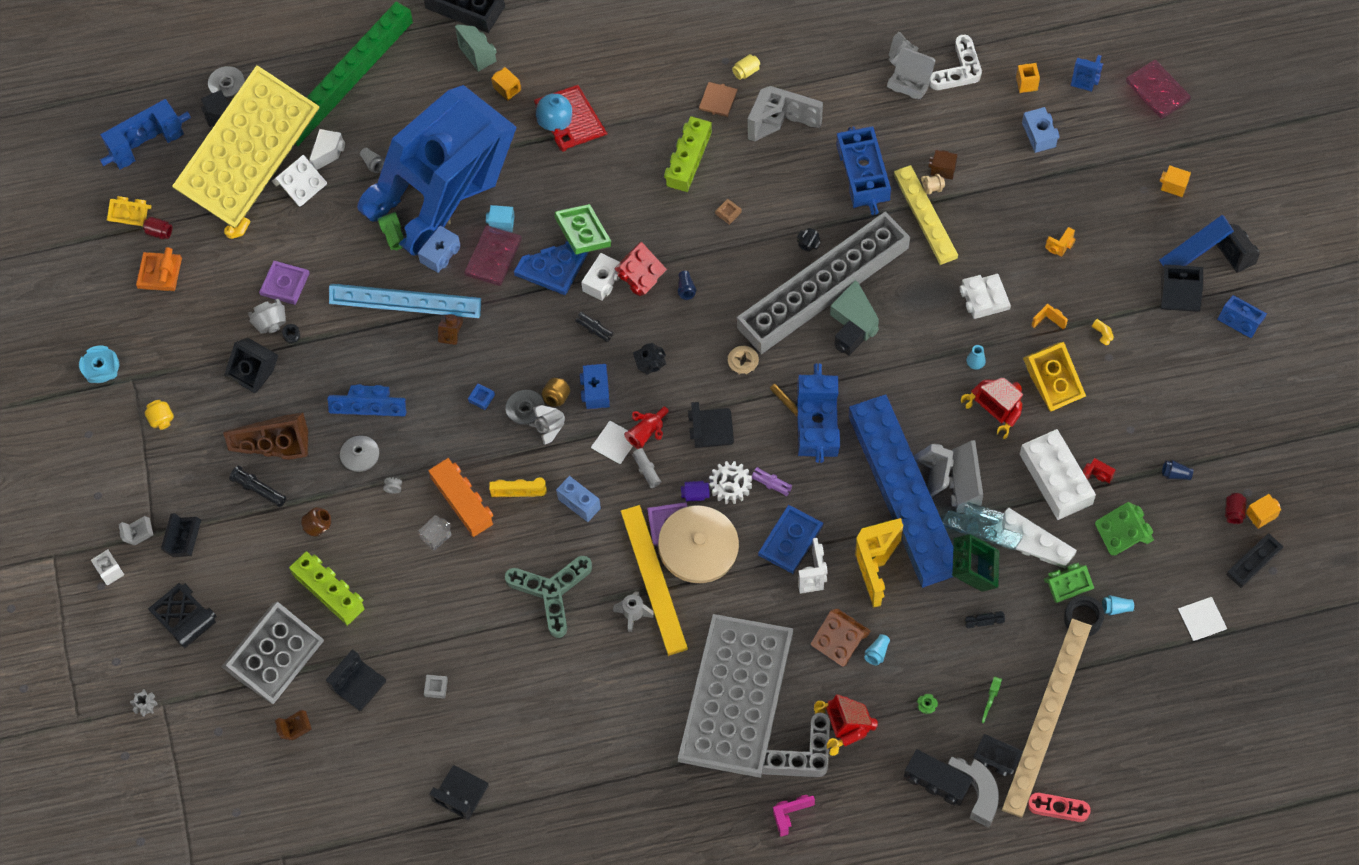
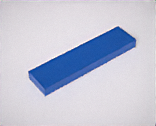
[1159,215,1234,267]

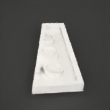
[986,508,1077,569]

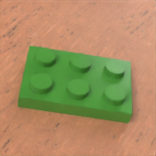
[554,204,611,255]

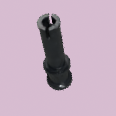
[229,465,286,507]

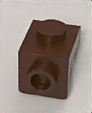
[438,314,463,345]
[275,710,312,741]

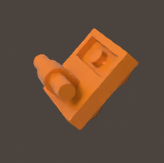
[136,247,182,291]

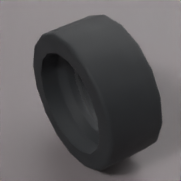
[1064,596,1104,636]

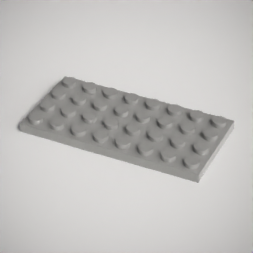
[678,614,793,778]

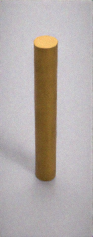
[770,384,797,417]

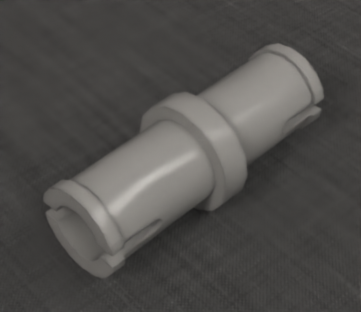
[632,448,661,488]

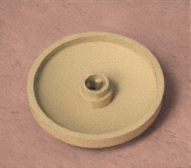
[658,506,739,583]

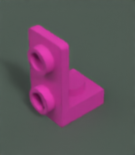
[773,795,815,837]

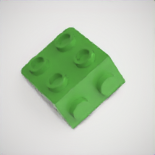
[1095,502,1154,556]

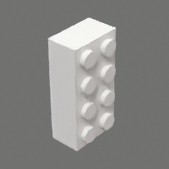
[1020,429,1096,520]

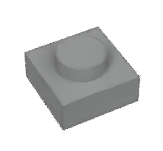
[424,675,448,699]

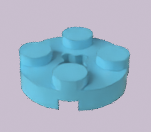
[79,346,119,383]

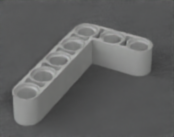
[762,713,830,777]

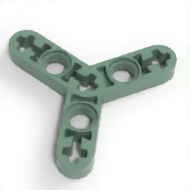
[505,556,592,638]

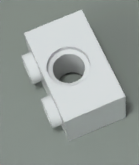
[581,253,620,301]

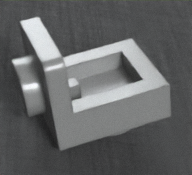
[119,516,153,545]

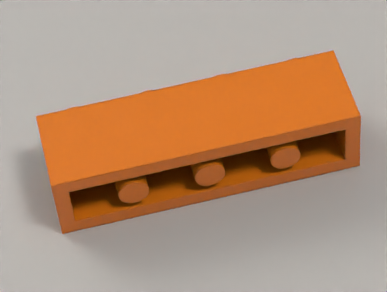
[428,458,493,537]

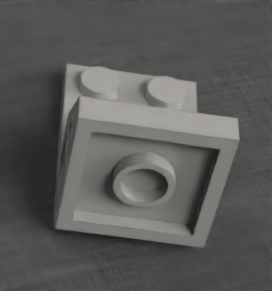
[748,86,823,141]

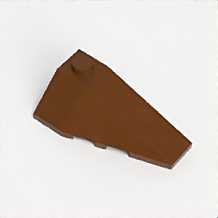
[223,412,308,460]

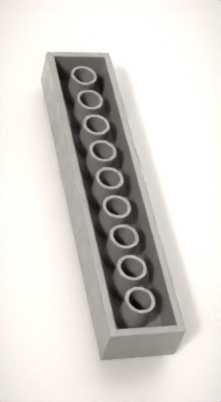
[737,212,910,354]

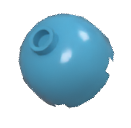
[536,93,572,131]

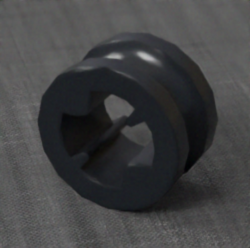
[282,324,301,343]

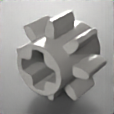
[130,689,158,717]

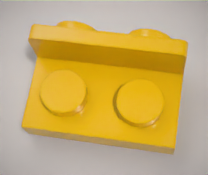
[107,196,151,227]

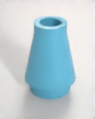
[966,345,986,370]
[1102,595,1134,616]
[864,634,890,666]

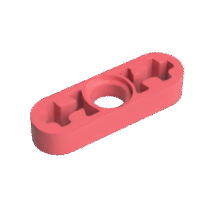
[1028,793,1090,822]

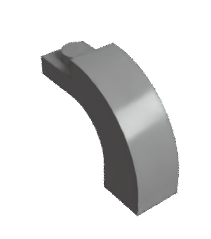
[948,757,999,828]

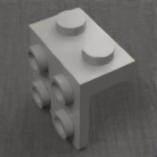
[887,47,935,100]
[914,444,954,497]

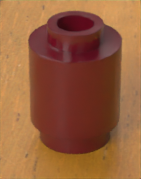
[143,217,173,239]
[1225,493,1247,524]

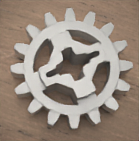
[709,461,752,504]

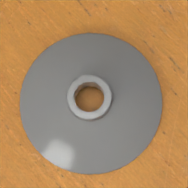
[208,66,245,98]
[340,436,379,472]

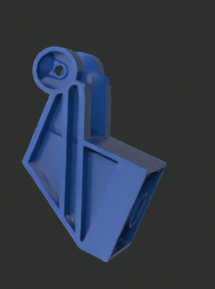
[357,85,517,256]

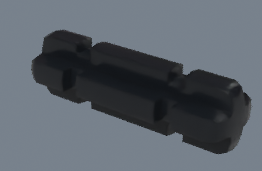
[965,611,1005,628]

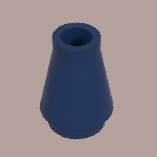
[678,271,696,300]
[1162,460,1193,480]

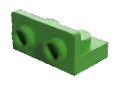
[1044,563,1094,603]

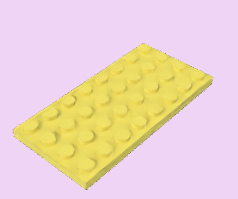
[172,65,319,228]

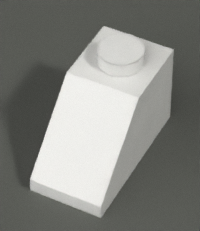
[310,129,345,170]

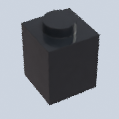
[834,320,865,356]

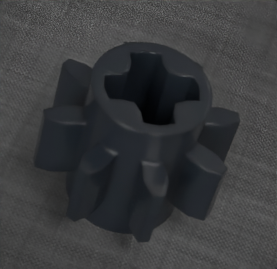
[796,228,821,252]

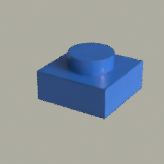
[468,384,495,410]

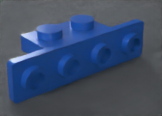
[328,384,406,416]

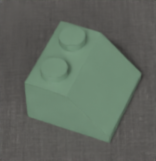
[455,25,497,72]

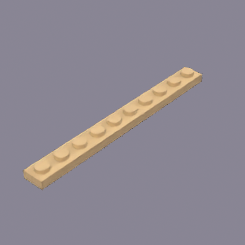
[1002,619,1092,818]

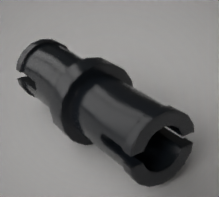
[575,312,614,342]

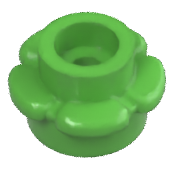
[917,694,938,714]

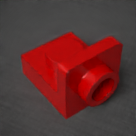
[1083,458,1116,484]

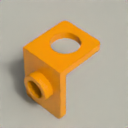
[1032,304,1068,329]

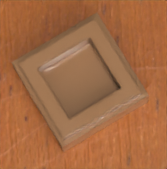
[715,199,742,225]

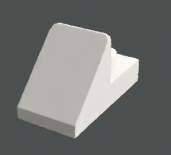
[91,550,124,585]

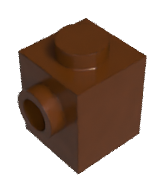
[928,150,958,180]

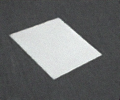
[591,421,633,464]
[1178,597,1227,641]

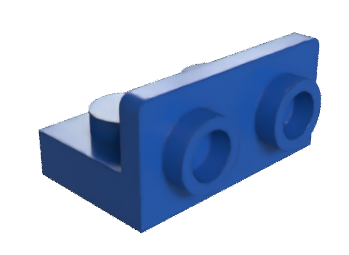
[1071,55,1103,91]
[1218,295,1267,338]

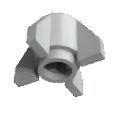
[888,32,919,67]
[529,405,565,445]
[613,591,654,632]

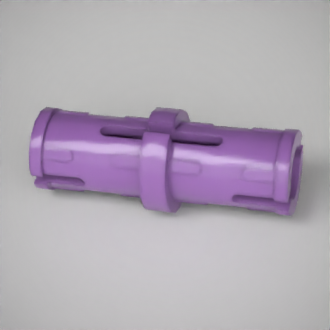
[752,467,792,496]

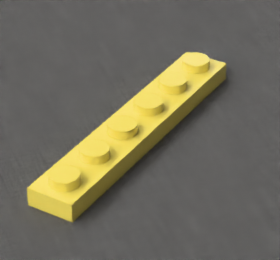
[894,165,958,265]

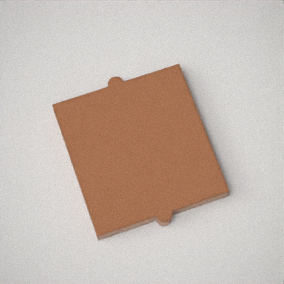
[699,82,737,117]

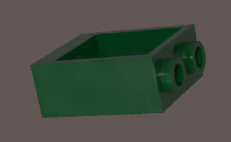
[952,534,999,592]

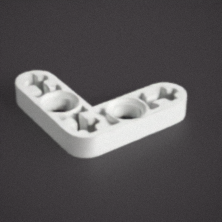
[929,35,982,90]

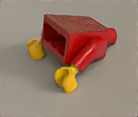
[961,378,1023,439]
[814,694,878,756]

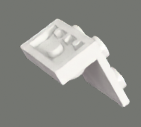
[272,155,327,207]
[798,538,828,594]

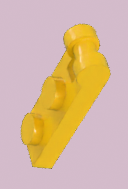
[490,477,547,497]

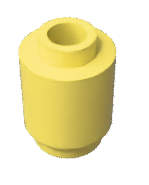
[732,54,760,80]

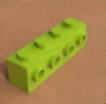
[664,116,712,192]
[289,551,365,626]

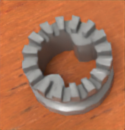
[383,477,402,494]

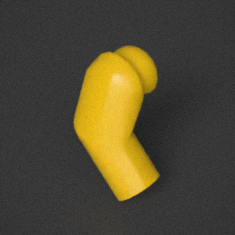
[1092,319,1114,345]

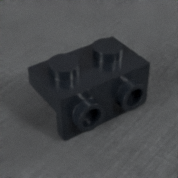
[161,513,201,557]
[973,734,1023,777]

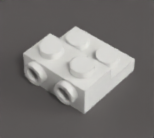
[960,274,1011,319]

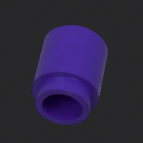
[681,481,710,502]

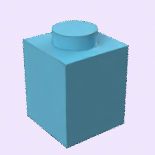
[486,205,515,233]

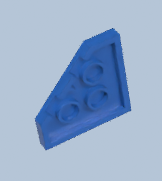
[514,241,589,295]

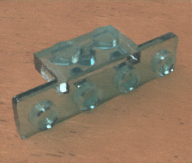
[942,502,1023,550]

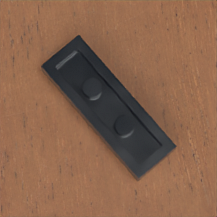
[1226,533,1284,588]

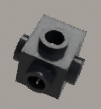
[633,343,667,375]

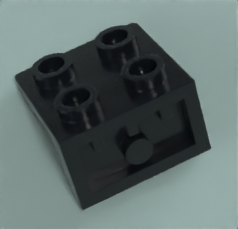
[326,649,386,711]
[429,765,489,821]

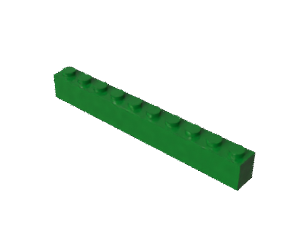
[294,1,413,147]

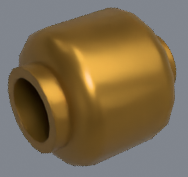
[542,378,570,407]

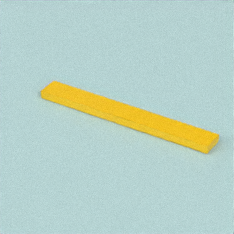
[621,505,688,656]

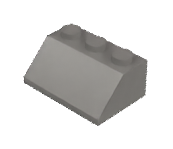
[949,440,983,513]

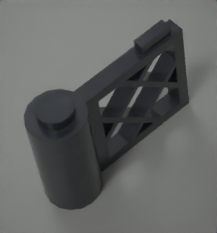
[148,583,217,649]

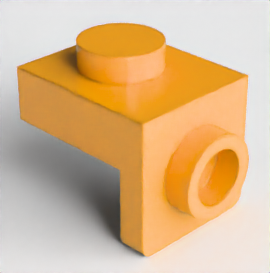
[1045,227,1076,257]

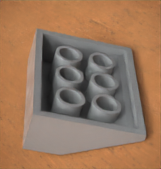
[221,602,324,704]

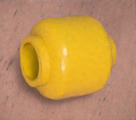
[144,400,174,430]

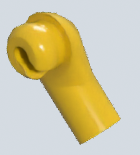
[224,217,251,239]

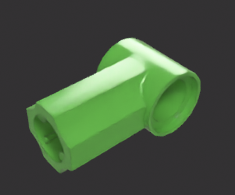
[377,212,404,251]

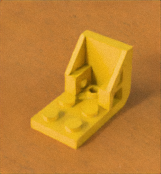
[855,518,903,608]

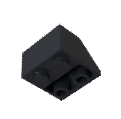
[1161,264,1203,312]

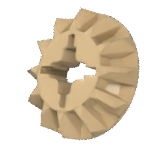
[728,346,759,375]

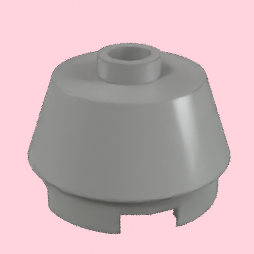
[248,299,286,334]

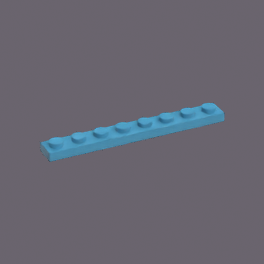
[329,284,481,318]

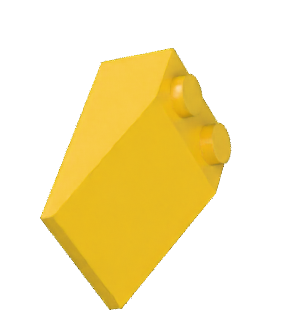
[1023,342,1086,411]

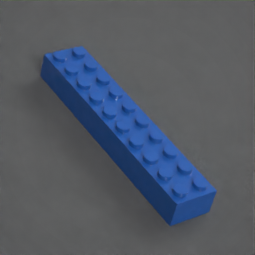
[849,394,953,588]

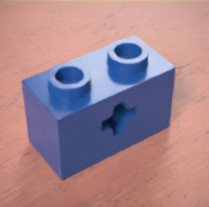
[580,364,610,409]

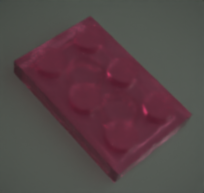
[1126,60,1191,119]
[465,225,522,286]

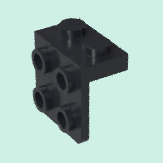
[688,402,734,448]

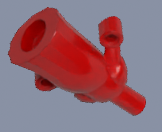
[624,406,669,449]

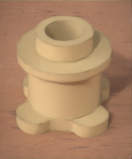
[921,174,945,194]

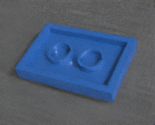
[758,505,823,574]

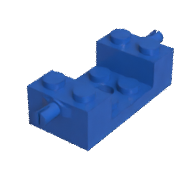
[99,99,191,170]
[836,126,891,215]
[797,363,840,463]

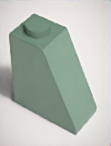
[830,280,879,341]

